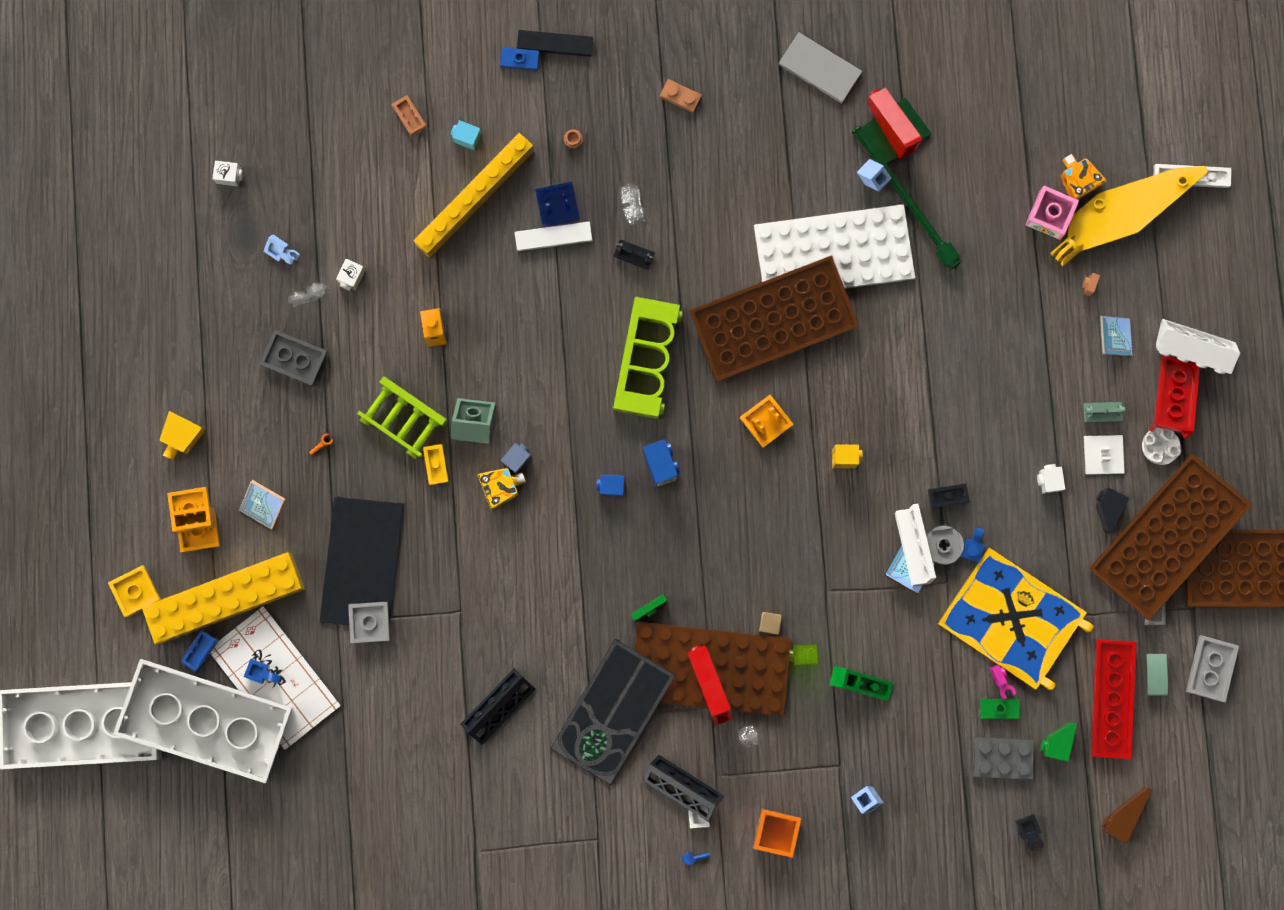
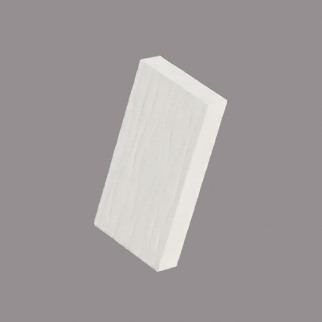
[113,659,292,783]
[0,682,162,769]

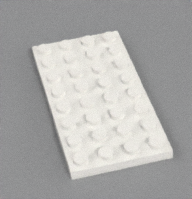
[754,204,915,289]

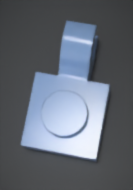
[264,235,300,265]

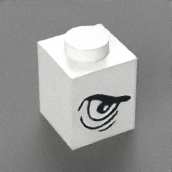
[212,161,243,186]
[336,259,366,291]

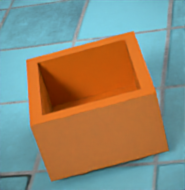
[753,808,801,858]

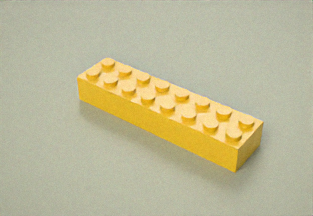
[142,552,305,644]

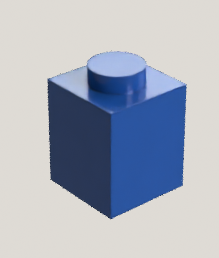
[596,475,624,497]

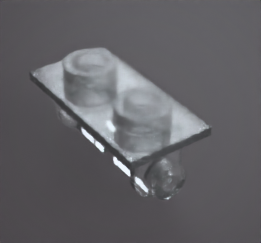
[620,183,644,224]

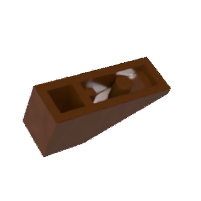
[1101,787,1152,843]

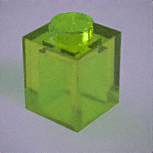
[789,644,818,665]

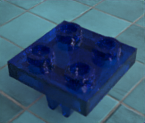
[535,182,580,227]

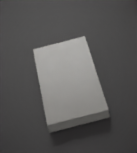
[778,32,862,104]

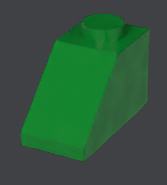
[1040,722,1077,762]

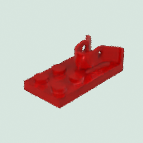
[1149,355,1200,439]

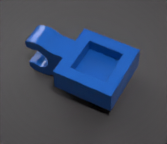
[960,528,985,563]
[243,659,281,684]

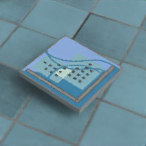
[1100,316,1133,356]

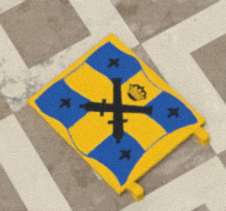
[938,548,1094,690]

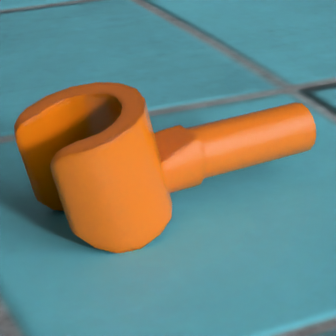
[309,433,333,455]

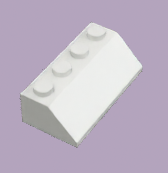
[1156,319,1240,374]

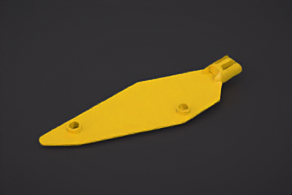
[1050,166,1208,266]

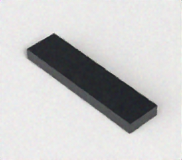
[517,30,593,57]

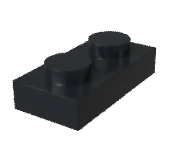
[927,484,970,509]

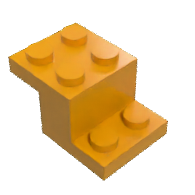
[167,487,220,553]

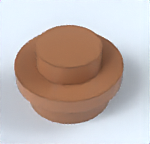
[564,129,583,149]

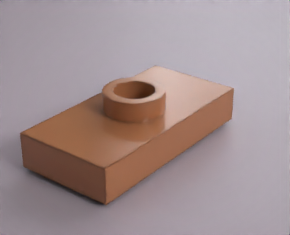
[391,95,428,137]

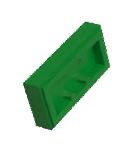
[631,595,667,622]
[979,699,1020,719]

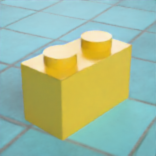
[832,445,863,468]

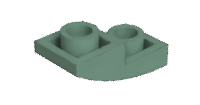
[1146,654,1168,696]

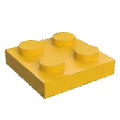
[108,565,161,617]

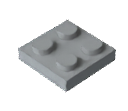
[348,602,390,643]

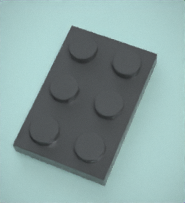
[260,329,328,387]
[973,737,1034,780]

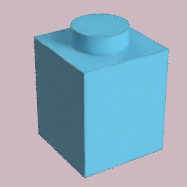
[451,120,482,150]

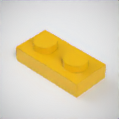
[423,444,449,486]

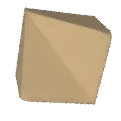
[759,612,782,634]

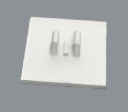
[1084,435,1124,474]

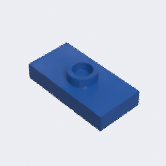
[500,47,539,71]
[181,629,219,672]

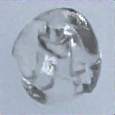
[738,726,759,747]

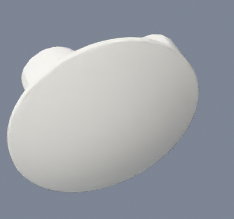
[1142,428,1181,465]

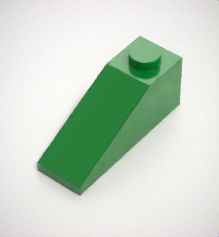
[829,666,894,701]

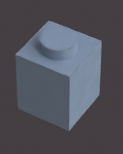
[501,443,531,474]

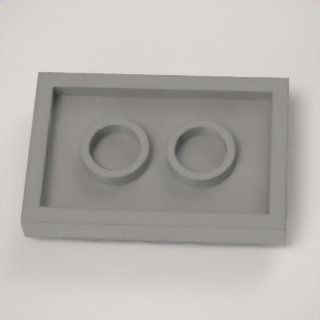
[1186,635,1239,702]

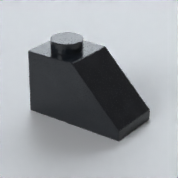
[1096,487,1129,534]

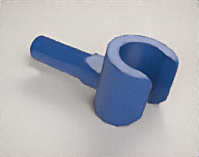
[681,852,710,865]

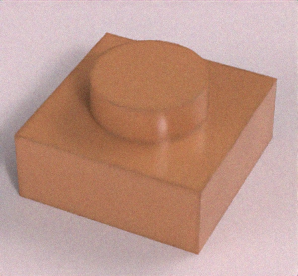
[1082,273,1100,297]

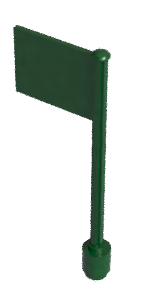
[852,98,963,271]

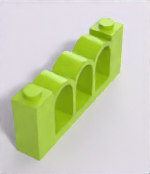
[613,297,683,419]

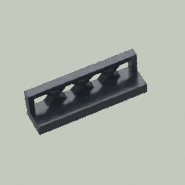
[460,668,536,745]
[643,755,724,822]

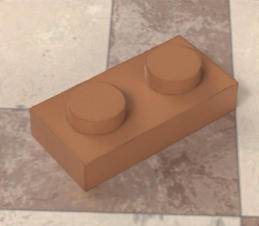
[660,79,702,113]

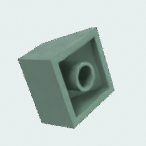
[451,398,495,444]

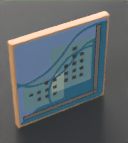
[239,480,285,530]

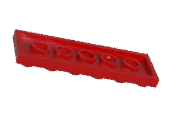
[1091,639,1136,759]

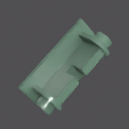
[1083,402,1125,422]

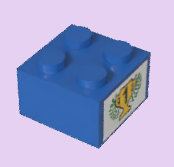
[643,439,680,487]

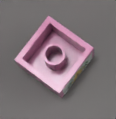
[1025,186,1079,240]

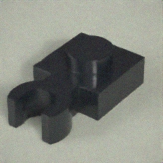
[1015,814,1044,851]

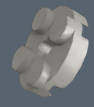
[926,526,964,565]

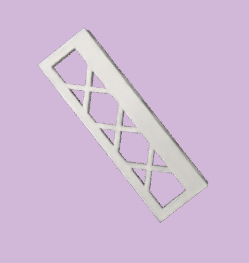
[894,504,936,587]

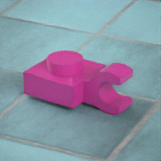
[989,665,1016,699]

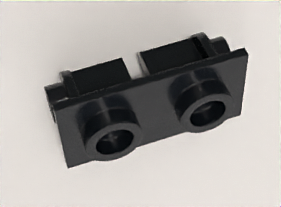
[613,239,655,270]

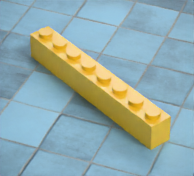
[414,133,534,258]

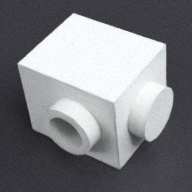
[1037,464,1065,494]

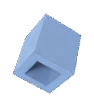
[857,159,891,192]
[851,786,883,814]

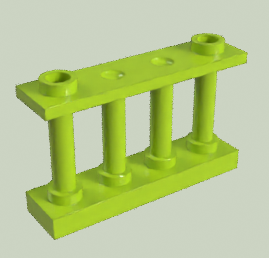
[357,376,448,459]

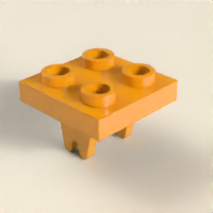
[740,395,793,448]

